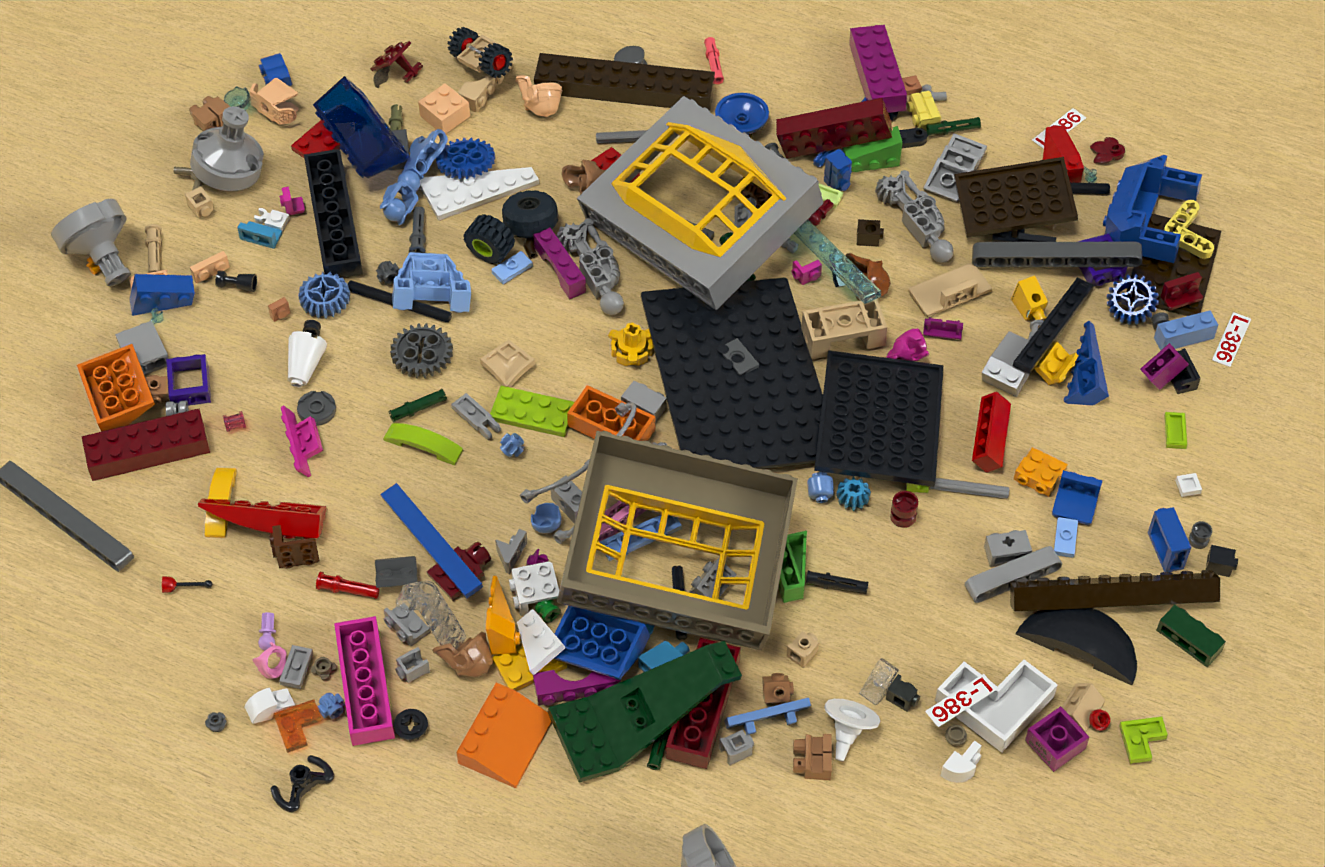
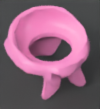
[252,642,287,679]

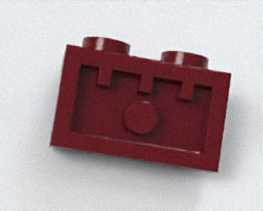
[1160,272,1203,310]

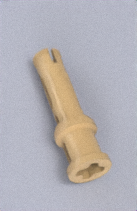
[145,224,162,273]

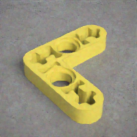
[1164,200,1214,259]

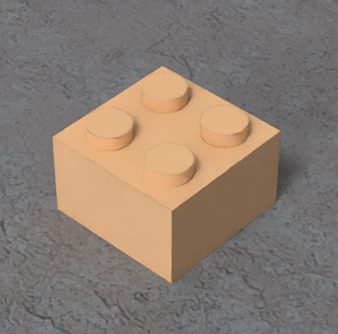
[418,83,470,134]

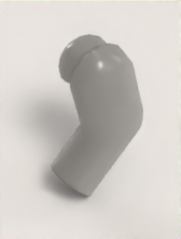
[921,84,947,101]

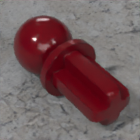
[807,199,834,226]

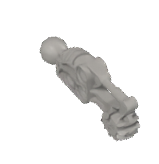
[875,170,953,263]
[556,218,624,315]

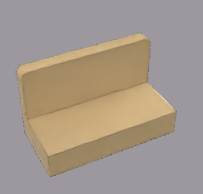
[1062,683,1105,732]

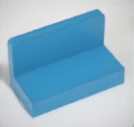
[237,221,282,249]

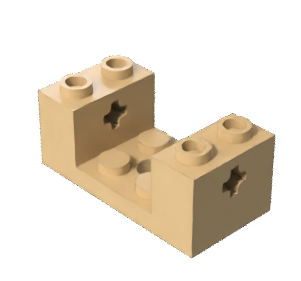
[801,298,888,359]

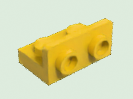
[1034,341,1079,385]

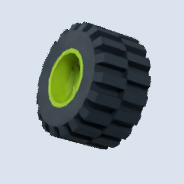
[463,214,515,264]

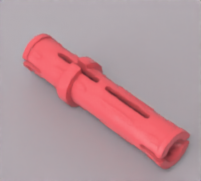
[704,37,724,84]

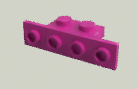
[280,405,323,477]

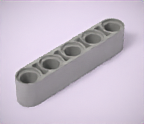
[964,546,1062,603]

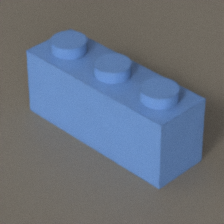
[1154,310,1218,350]

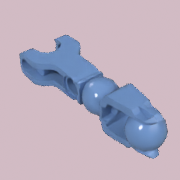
[380,129,448,225]

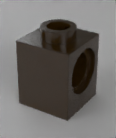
[856,219,884,247]

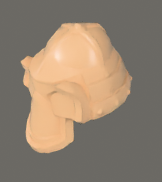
[515,75,562,117]

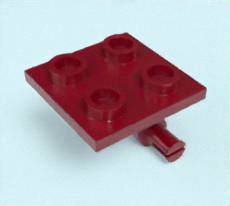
[370,41,423,83]

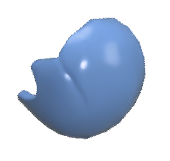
[531,503,562,533]

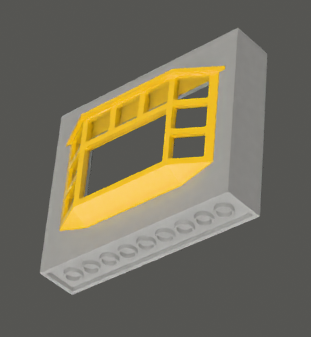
[577,96,823,310]

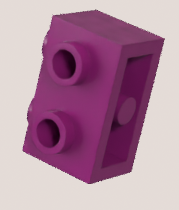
[1140,343,1189,390]

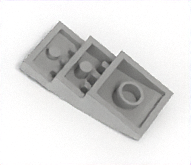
[923,133,987,202]

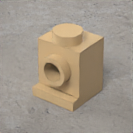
[185,186,214,218]
[786,631,819,668]

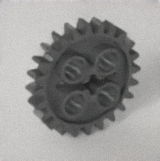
[390,323,453,378]

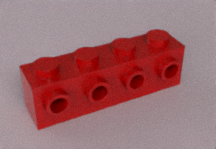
[972,391,1011,473]

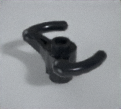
[270,755,334,813]

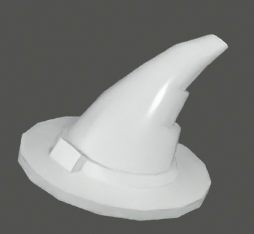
[824,698,880,761]

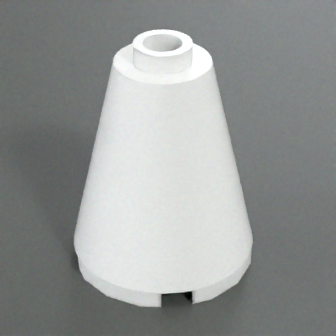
[288,331,327,388]

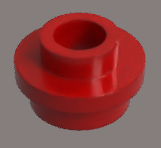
[1089,709,1110,731]

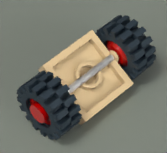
[447,27,513,78]

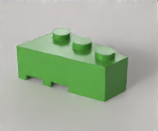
[842,126,902,172]
[778,531,807,603]

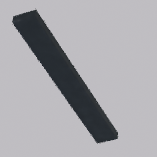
[1013,277,1094,374]

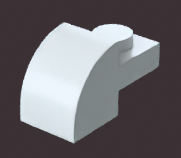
[245,688,295,724]
[940,741,982,783]

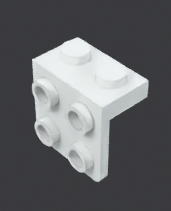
[509,562,559,616]

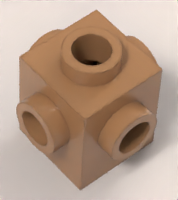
[145,375,169,405]
[762,673,794,705]

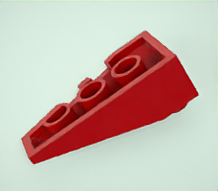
[1042,125,1084,182]

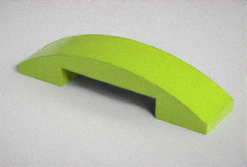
[383,423,463,465]

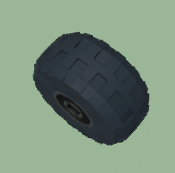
[502,190,558,238]

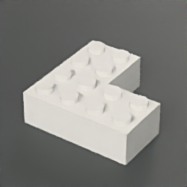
[935,660,1057,753]

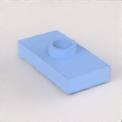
[491,251,533,284]
[1054,517,1078,558]

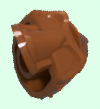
[845,253,891,301]

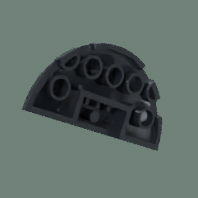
[1015,608,1137,685]

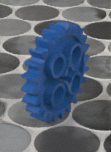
[436,137,495,179]

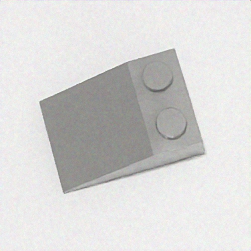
[982,331,1029,397]

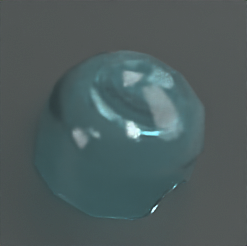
[224,86,251,111]

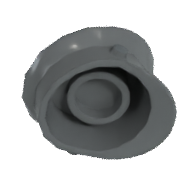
[614,46,647,64]

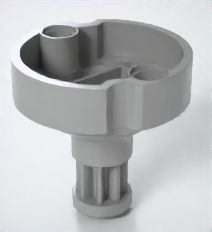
[190,106,264,191]
[51,199,131,286]
[681,824,736,867]

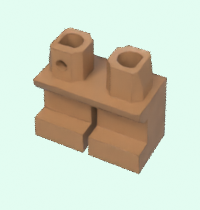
[189,96,231,131]
[793,734,832,781]

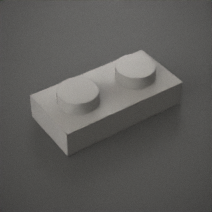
[279,645,313,689]

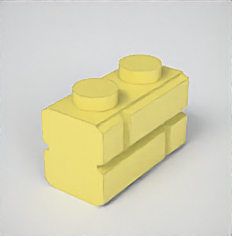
[907,91,941,130]

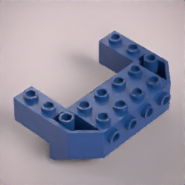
[1103,155,1202,263]

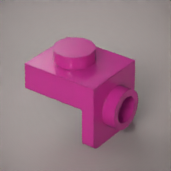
[279,186,305,215]
[791,260,822,285]

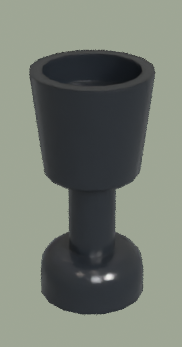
[215,270,257,292]

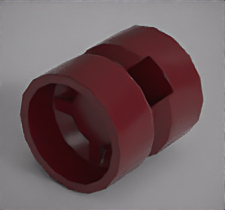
[890,491,919,528]

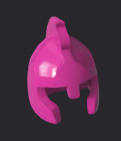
[886,328,930,361]

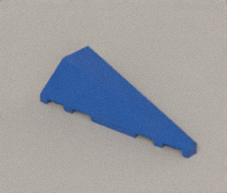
[1064,321,1109,406]

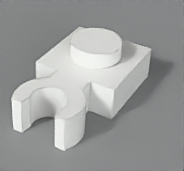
[254,208,290,232]

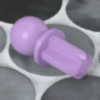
[258,612,276,651]

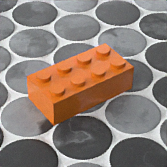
[567,385,655,441]

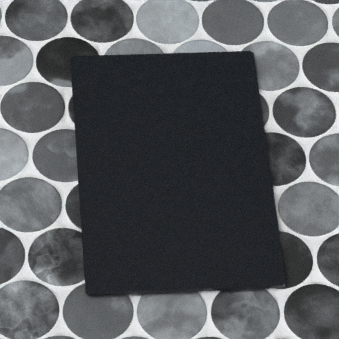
[641,277,823,469]

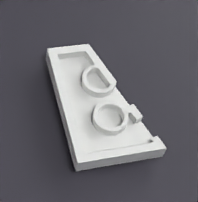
[517,609,566,675]

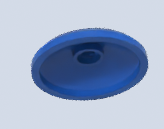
[715,93,769,134]

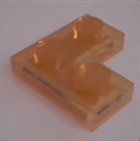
[273,699,322,753]

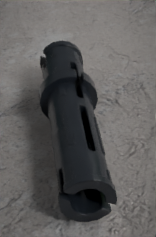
[806,570,869,594]

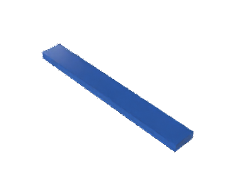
[380,483,483,599]

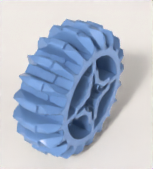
[298,271,350,319]

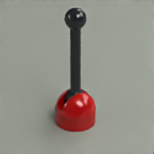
[162,576,213,593]

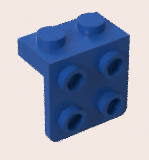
[1052,470,1103,525]

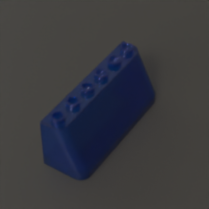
[313,76,410,178]

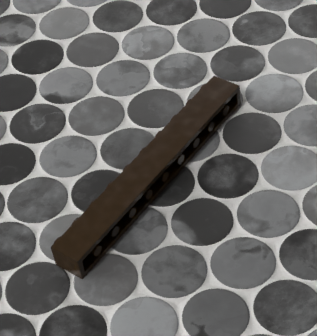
[1010,570,1220,611]

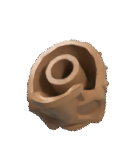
[562,159,605,195]
[432,631,493,677]

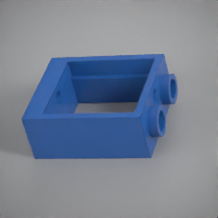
[1148,507,1191,572]

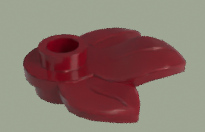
[1090,137,1125,163]

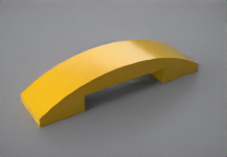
[205,468,237,538]

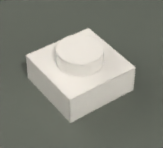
[1175,473,1202,497]

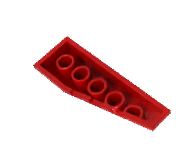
[198,498,326,539]

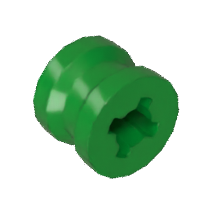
[535,599,561,623]

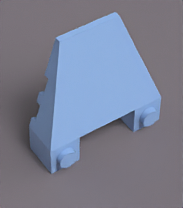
[392,252,471,313]

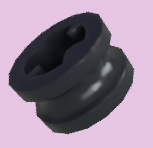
[303,320,321,337]

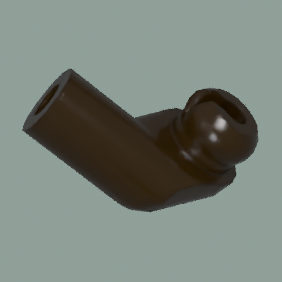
[523,238,537,259]

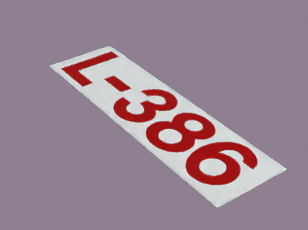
[1032,108,1086,149]
[1212,312,1251,367]
[925,674,997,727]

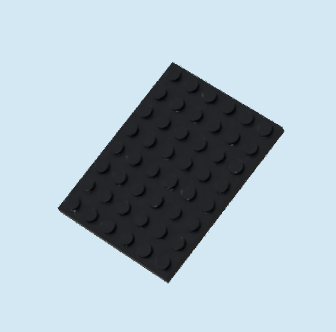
[814,350,944,487]

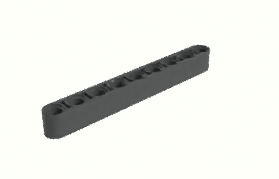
[972,242,1142,267]
[0,460,134,572]

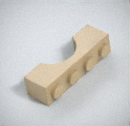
[457,61,513,113]

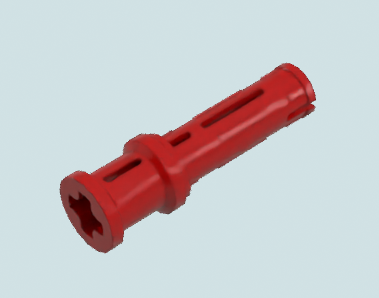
[316,571,380,599]

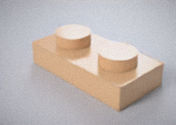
[190,251,230,284]

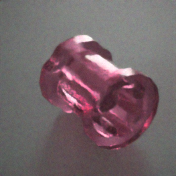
[223,411,246,432]

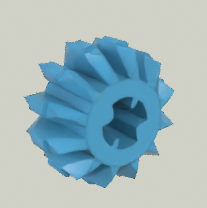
[836,476,871,511]

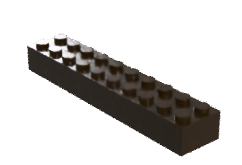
[534,53,715,111]

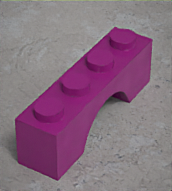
[534,227,586,300]
[533,670,621,706]

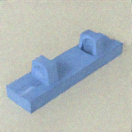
[600,515,682,561]
[724,698,811,735]

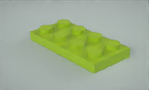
[490,386,574,437]

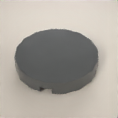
[297,391,336,426]

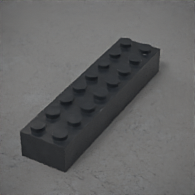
[304,149,363,278]

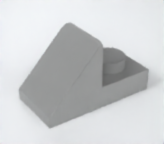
[495,529,527,574]

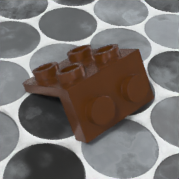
[269,525,320,568]

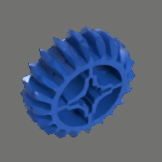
[1107,274,1159,325]

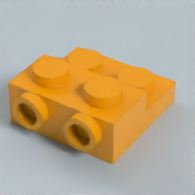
[1013,447,1068,497]

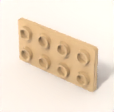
[909,263,992,317]

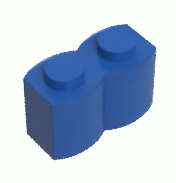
[258,53,292,86]

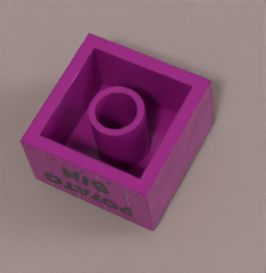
[1025,706,1090,772]

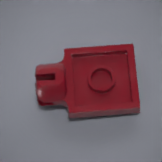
[426,542,491,601]

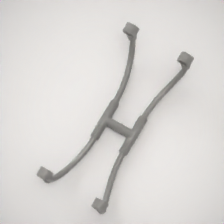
[520,402,667,544]

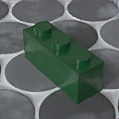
[1156,604,1226,668]

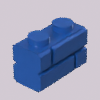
[824,149,852,191]

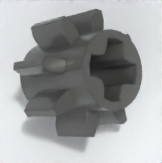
[376,261,399,284]

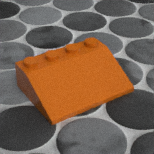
[77,344,155,432]
[456,682,552,788]

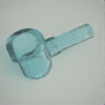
[1083,165,1097,183]
[150,308,163,325]

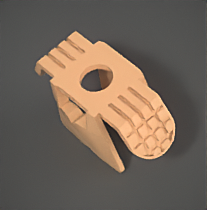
[250,78,298,125]

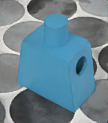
[638,641,690,672]

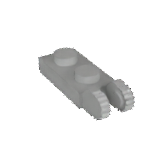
[451,393,501,440]

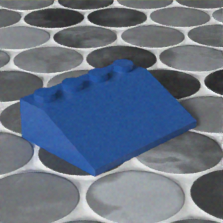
[554,606,650,680]

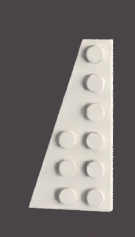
[420,167,539,221]

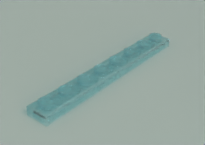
[794,219,881,304]

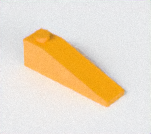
[486,576,521,655]

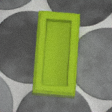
[1164,412,1187,449]

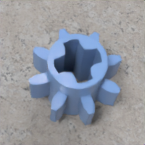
[500,433,524,457]
[318,693,345,719]

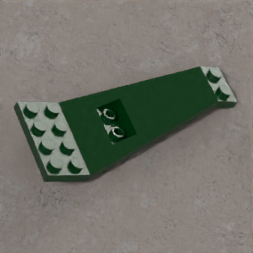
[547,641,742,783]

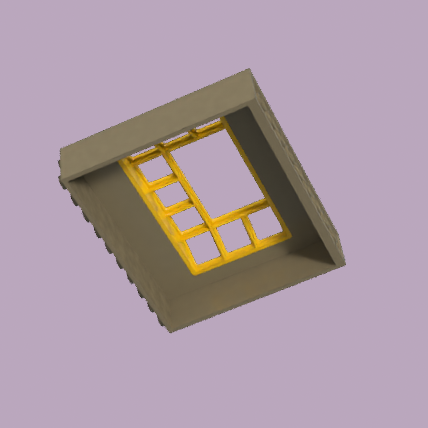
[557,431,798,651]

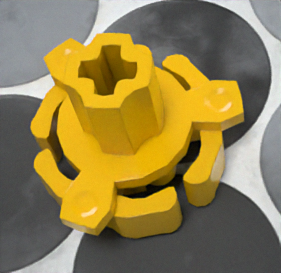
[608,322,653,366]

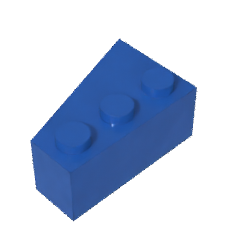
[129,274,195,316]

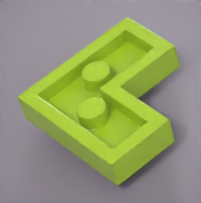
[1119,716,1168,764]

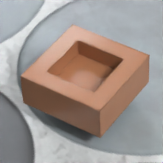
[902,75,922,96]
[268,297,290,322]

